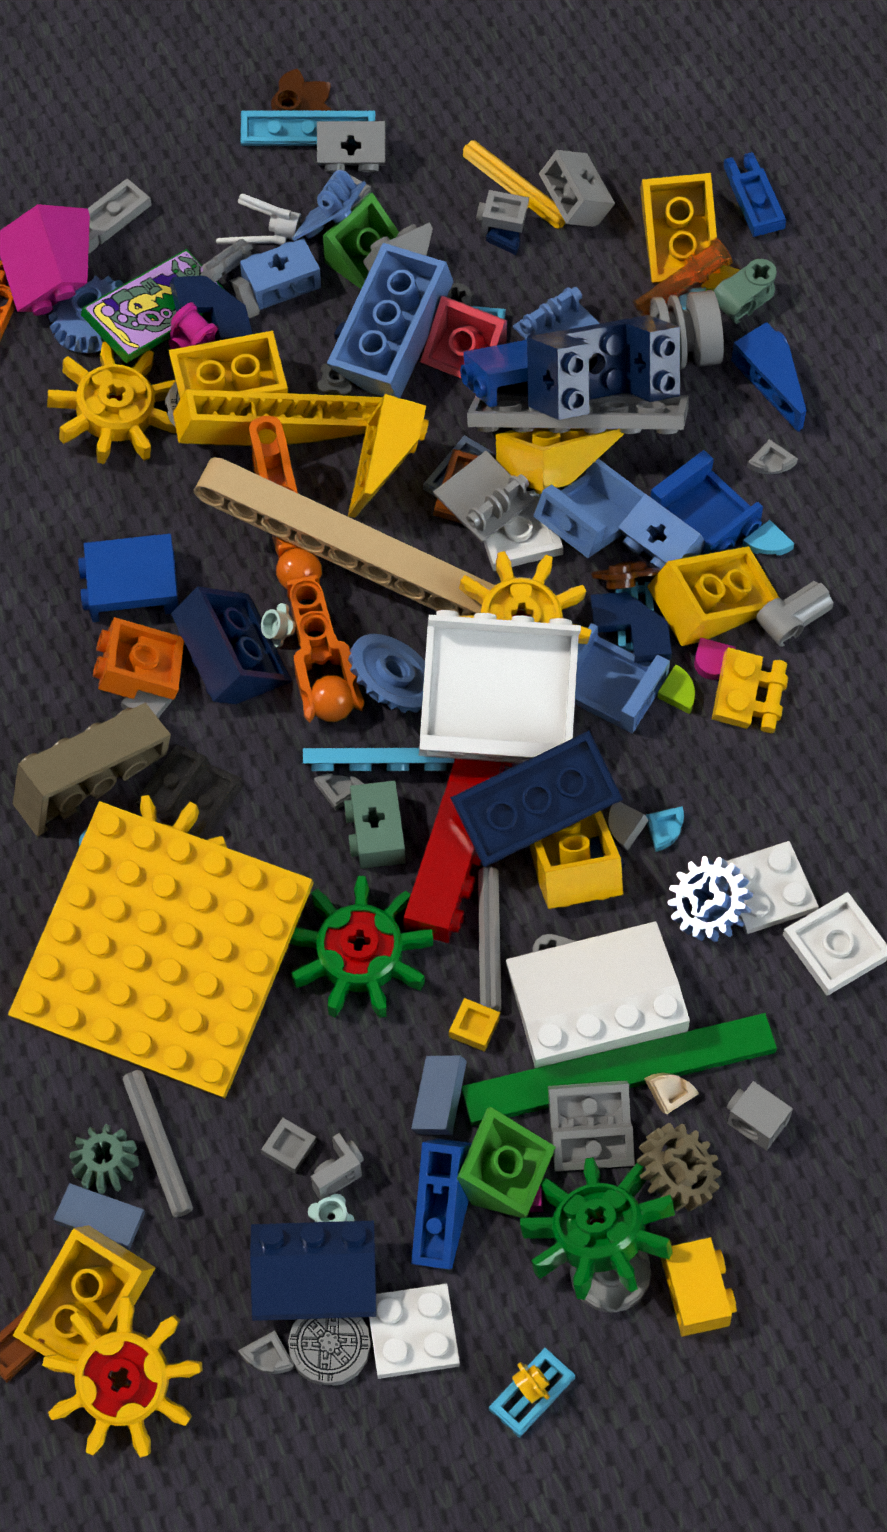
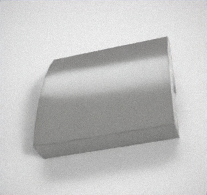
[548,1080,635,1171]

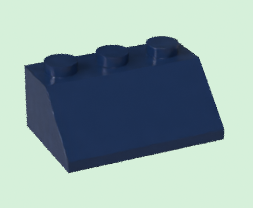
[171,586,292,704]
[250,1220,376,1321]

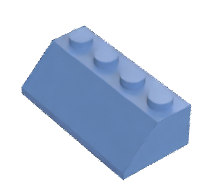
[327,243,454,398]

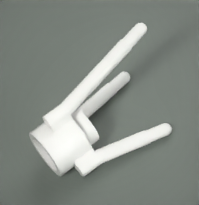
[216,194,301,245]

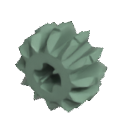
[69,1124,139,1195]

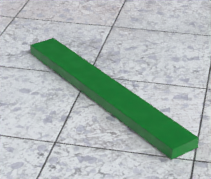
[461,1013,777,1127]

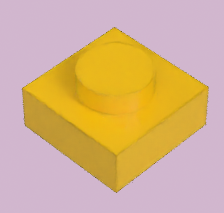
[449,998,500,1052]

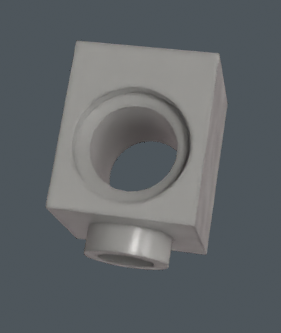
[727,1081,793,1151]

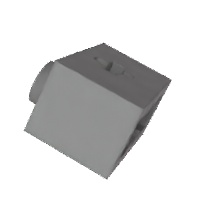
[317,121,386,172]
[539,150,615,227]

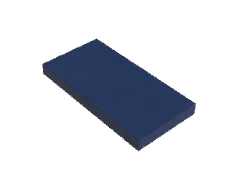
[450,731,623,867]

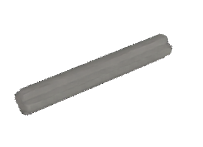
[478,867,501,1011]
[123,1070,193,1218]

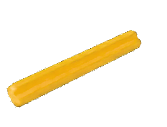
[463,140,566,229]

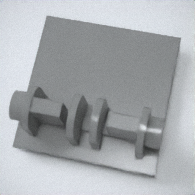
[433,451,535,542]

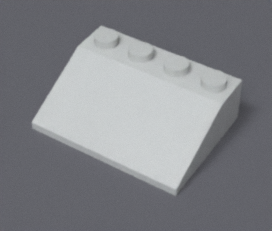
[506,921,690,1068]

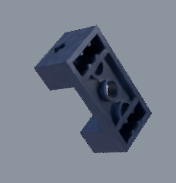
[527,315,680,420]

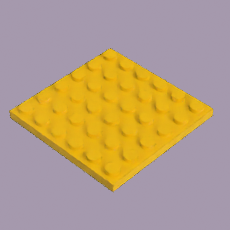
[8,801,314,1099]

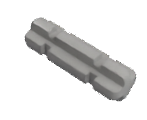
[201,239,253,282]

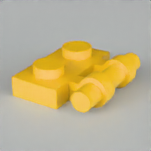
[712,647,789,733]

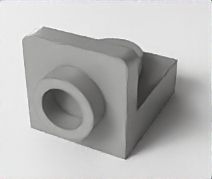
[476,190,529,237]
[311,1133,364,1200]

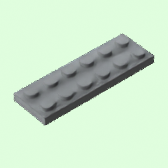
[467,393,688,434]

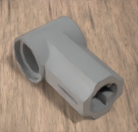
[756,581,834,647]

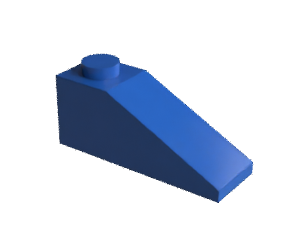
[731,322,806,432]
[411,1139,472,1270]

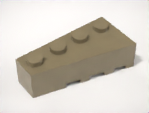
[13,702,171,837]

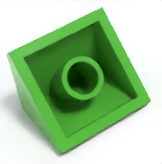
[323,193,399,289]
[457,1107,556,1218]

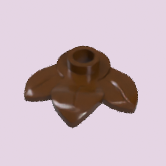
[271,68,332,111]
[591,561,661,589]

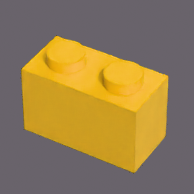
[661,1237,737,1337]

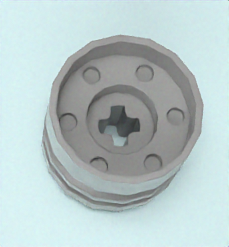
[650,290,724,369]

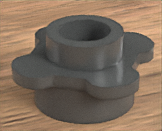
[317,363,352,396]

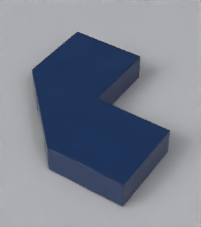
[169,276,252,341]
[590,592,672,663]

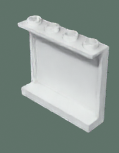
[419,610,581,763]

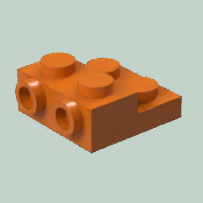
[93,617,184,700]

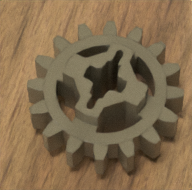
[637,1123,721,1212]

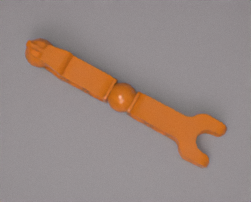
[249,416,365,723]

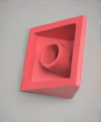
[420,296,507,378]

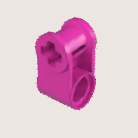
[168,302,218,349]

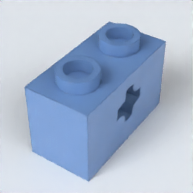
[240,238,321,310]
[618,494,706,569]

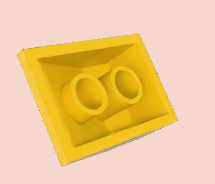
[640,173,720,283]
[169,331,288,398]
[348,394,429,518]
[496,428,624,494]
[647,546,779,646]
[529,811,623,909]
[13,1225,156,1360]

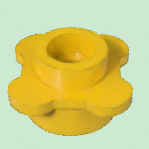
[512,1362,550,1404]

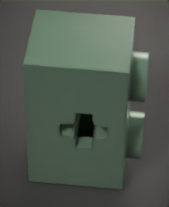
[344,780,405,869]

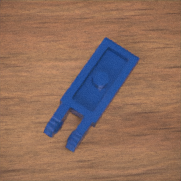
[724,152,786,237]

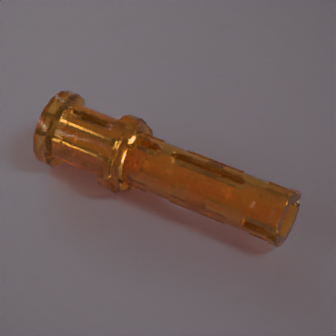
[633,238,733,316]

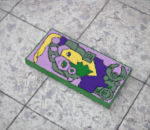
[81,249,225,363]

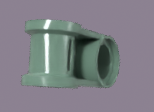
[714,259,777,324]

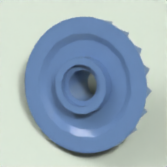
[49,275,123,353]
[348,634,425,713]

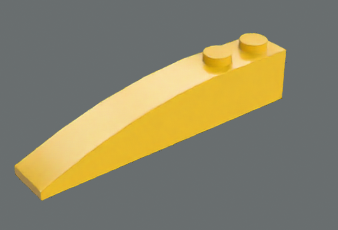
[173,389,383,446]

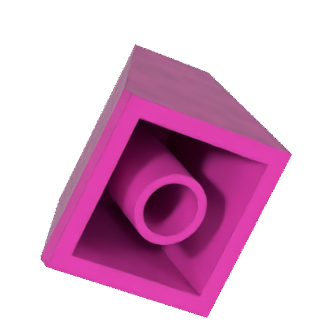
[0,204,90,316]

